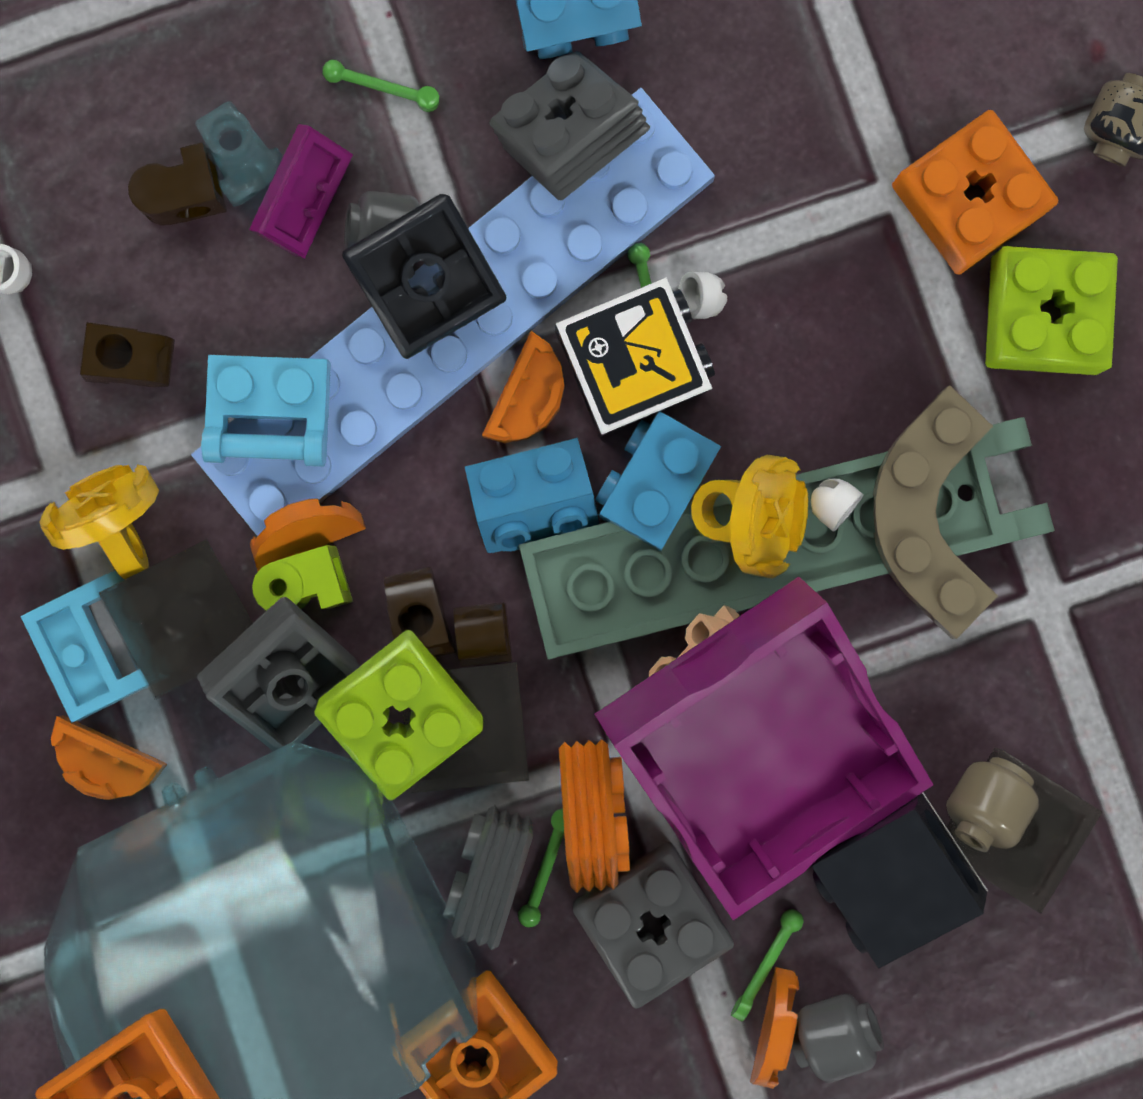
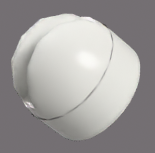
[0,244,32,294]
[678,272,727,319]
[810,478,864,531]

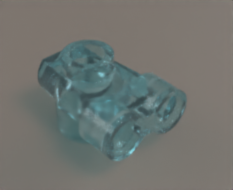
[195,101,283,207]

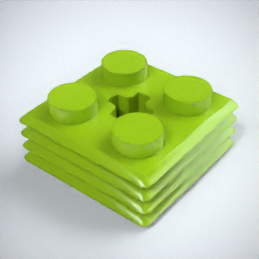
[985,246,1118,375]
[314,630,483,800]

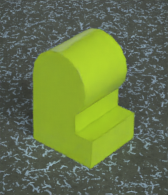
[252,545,353,611]

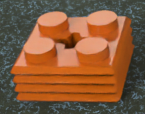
[892,110,1058,275]
[559,739,630,893]
[393,971,558,1099]
[35,1009,220,1099]

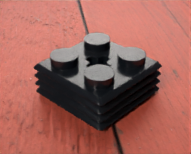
[342,194,507,359]

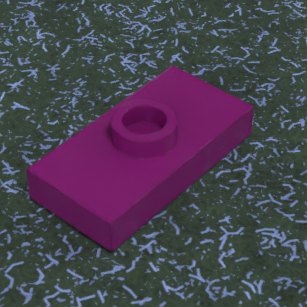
[249,124,353,259]

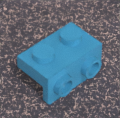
[515,0,642,59]
[595,411,721,551]
[465,438,599,553]

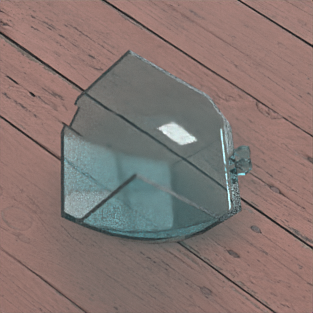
[44,741,478,1099]

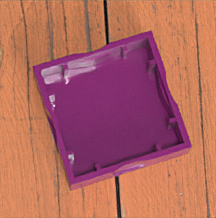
[594,577,933,920]

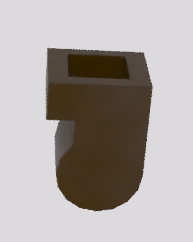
[128,142,227,225]
[80,322,175,387]
[384,567,456,658]
[453,603,512,667]

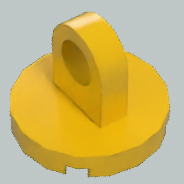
[691,455,808,579]
[39,464,159,579]

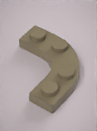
[873,385,998,639]

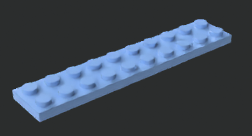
[191,88,715,536]

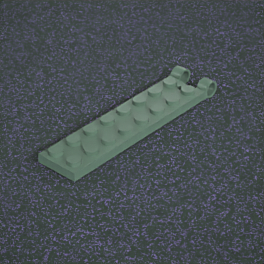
[519,417,1055,659]

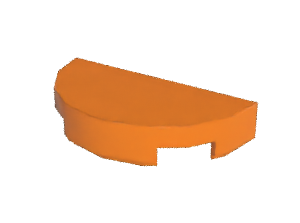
[482,331,565,443]
[250,498,366,571]
[51,715,167,800]
[750,967,799,1089]

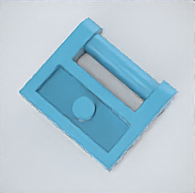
[201,355,331,467]
[21,571,172,723]

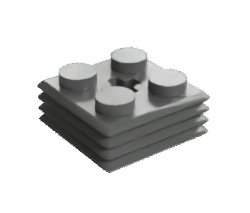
[489,52,650,200]
[197,597,360,757]
[442,805,533,950]
[573,842,734,1009]

